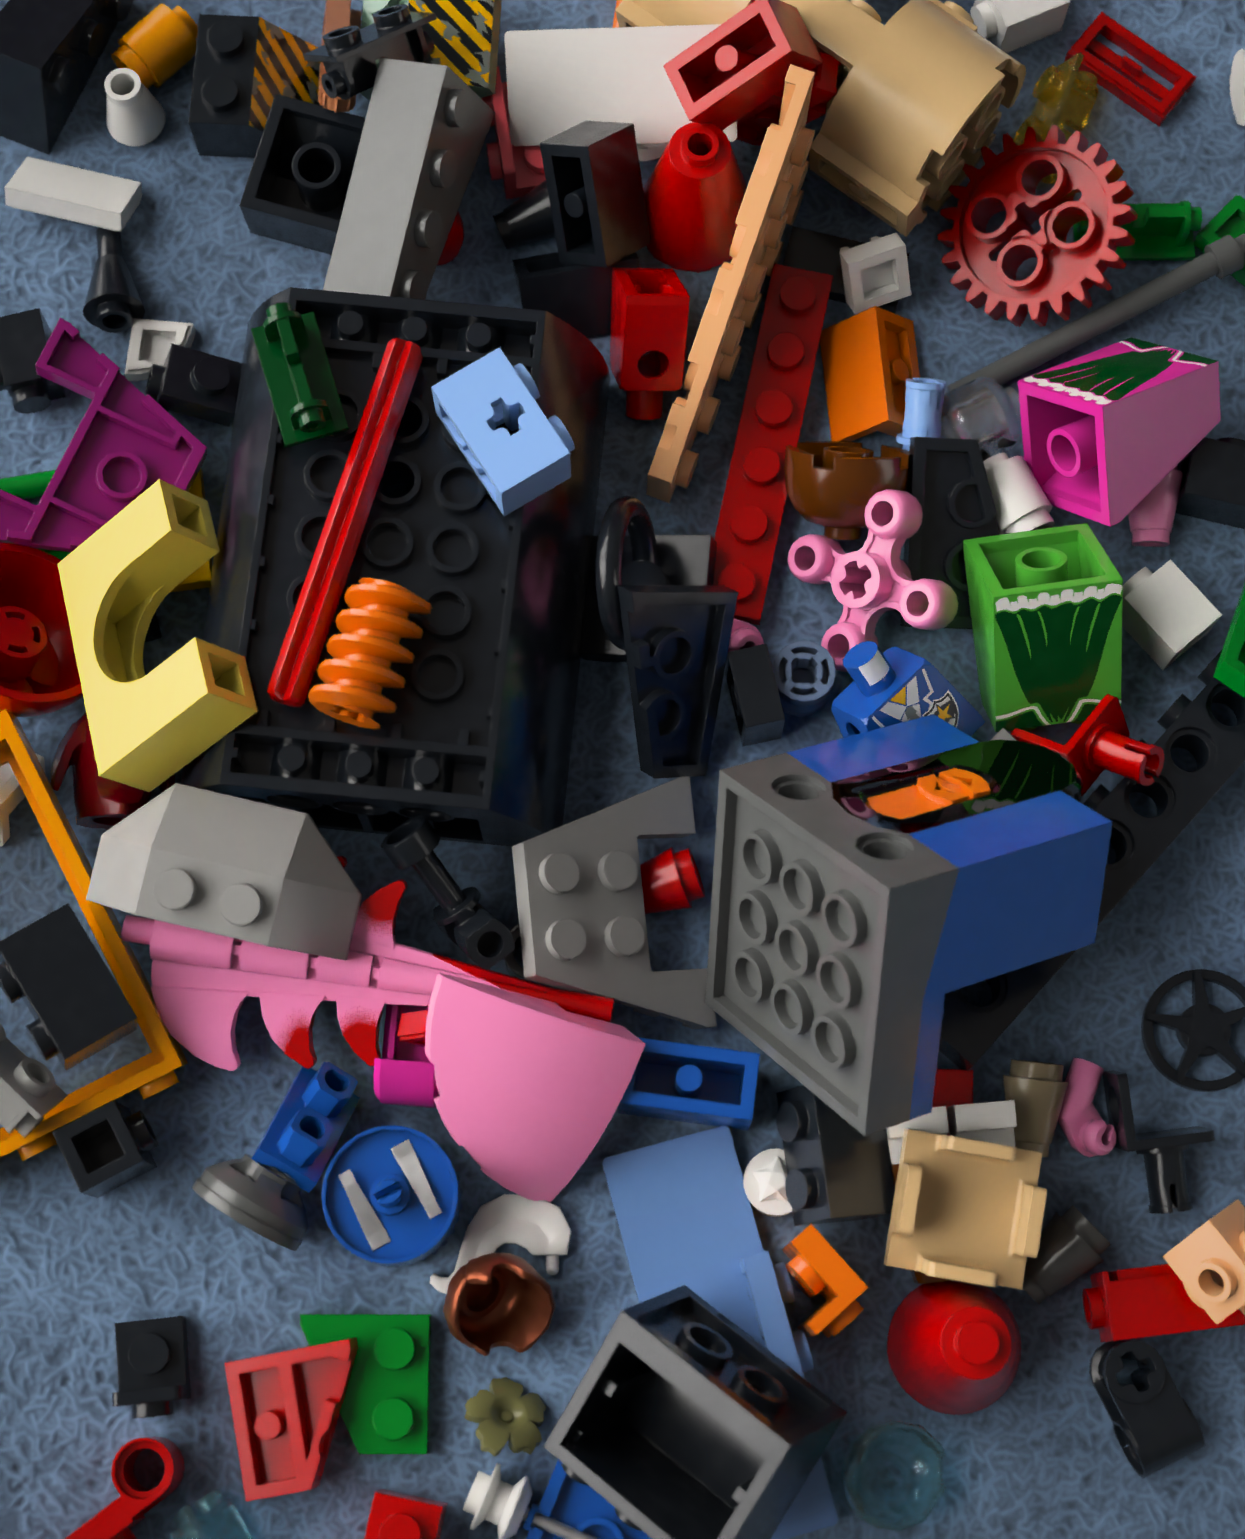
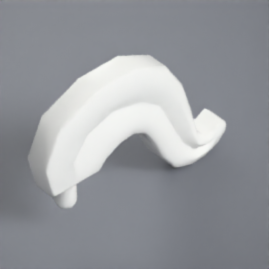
[430,1194,572,1294]

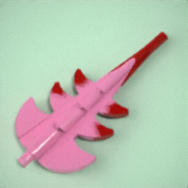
[121,855,615,1071]

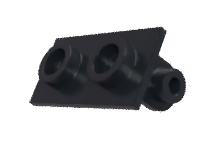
[303,4,437,100]

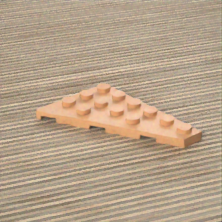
[646,64,815,503]

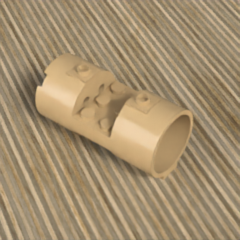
[615,0,1026,237]

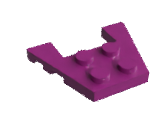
[0,318,207,552]

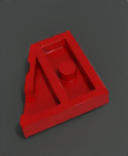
[224,1337,358,1502]

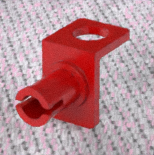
[1010,694,1165,797]

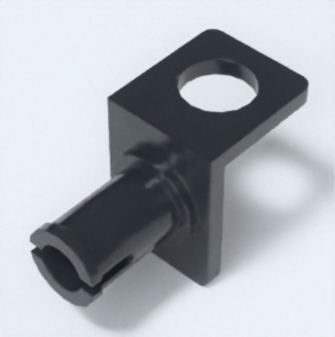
[1103,1070,1215,1214]

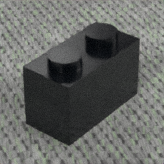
[540,121,651,268]
[0,903,137,1070]
[776,1085,895,1226]

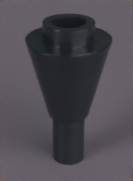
[83,227,145,333]

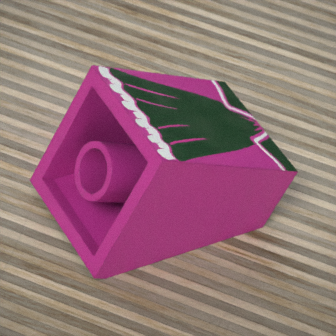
[1018,337,1221,527]

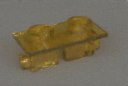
[1014,53,1099,184]

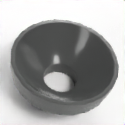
[192,1154,308,1251]

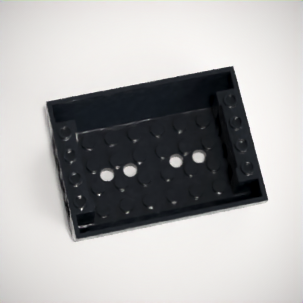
[181,287,610,847]

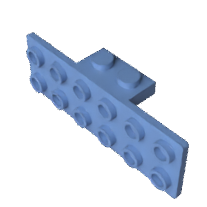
[602,1126,838,1539]

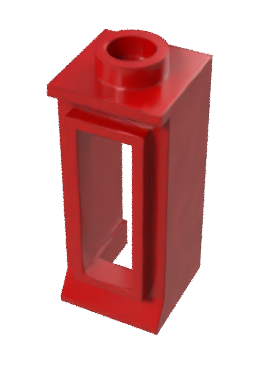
[1082,1264,1245,1342]

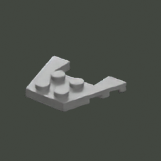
[512,776,717,1029]

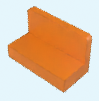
[820,306,920,442]

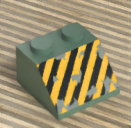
[360,0,502,100]

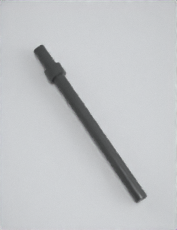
[947,233,1245,408]

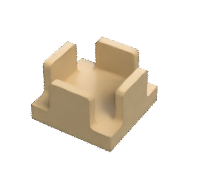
[883,1129,1047,1290]

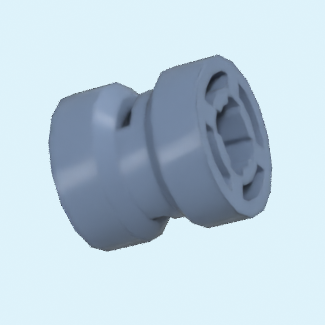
[773,640,836,717]

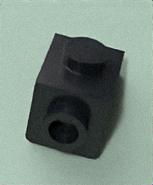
[144,343,242,427]

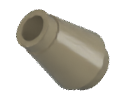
[1003,1059,1069,1157]

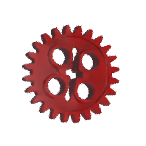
[938,125,1138,327]

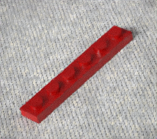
[713,264,833,625]

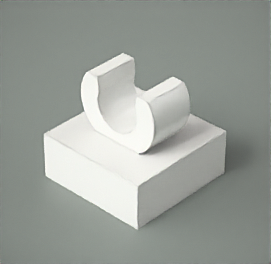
[839,233,911,315]

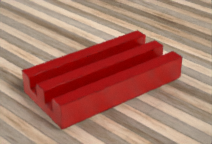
[1064,12,1197,127]

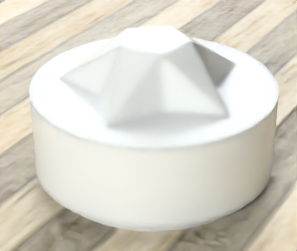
[743,1148,792,1217]

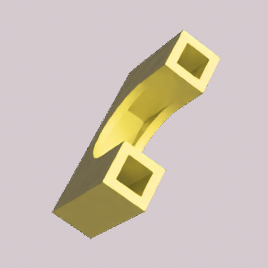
[57,479,258,792]

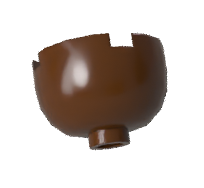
[784,441,911,540]

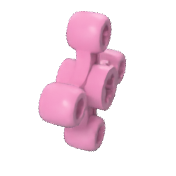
[787,489,958,672]

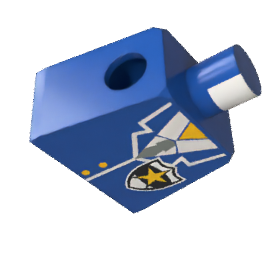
[831,641,985,787]

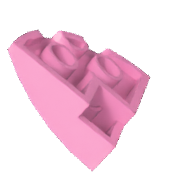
[425,972,646,1203]

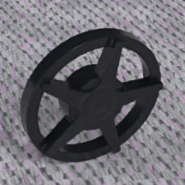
[1141,969,1245,1092]

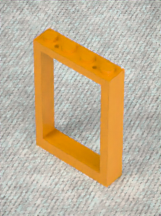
[0,709,188,1161]

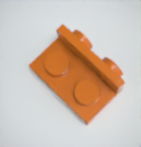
[782,1224,868,1338]

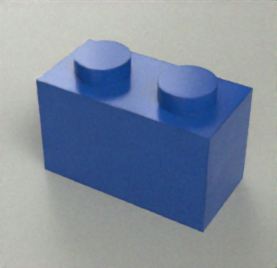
[618,1037,760,1131]

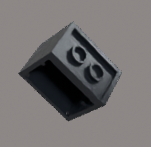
[543,1285,847,1539]

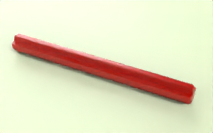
[267,338,423,707]

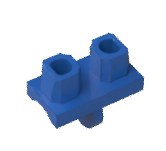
[251,1062,360,1193]

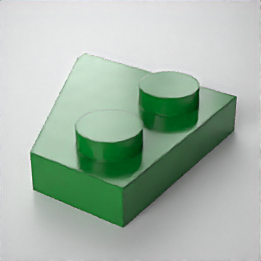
[300,1314,431,1454]

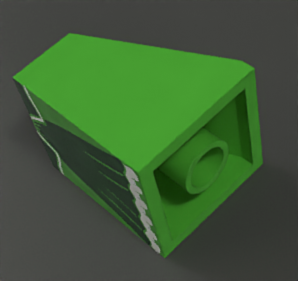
[963,523,1123,732]

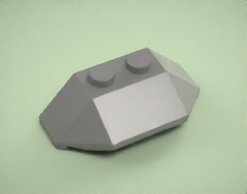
[86,783,362,960]

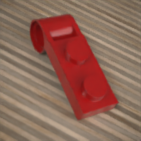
[65,1436,185,1539]

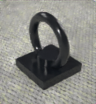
[580,495,717,662]

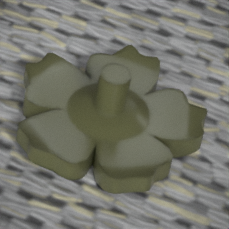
[464,1377,546,1456]

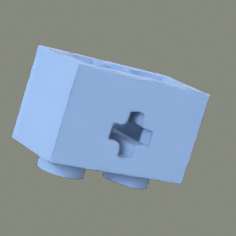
[431,347,575,517]

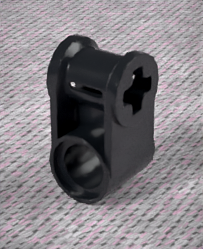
[1089,1340,1205,1478]

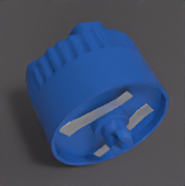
[322,1125,463,1267]

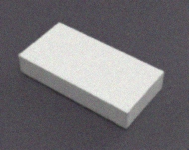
[5,156,142,232]

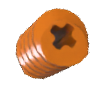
[308,578,432,730]

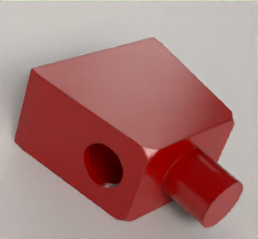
[610,268,690,420]

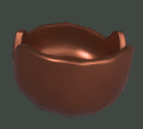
[443,1253,556,1356]

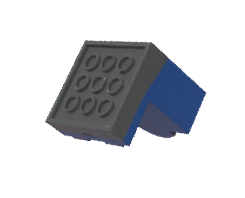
[705,714,1112,1136]

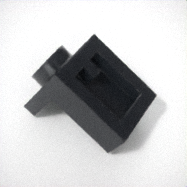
[112,1316,191,1419]

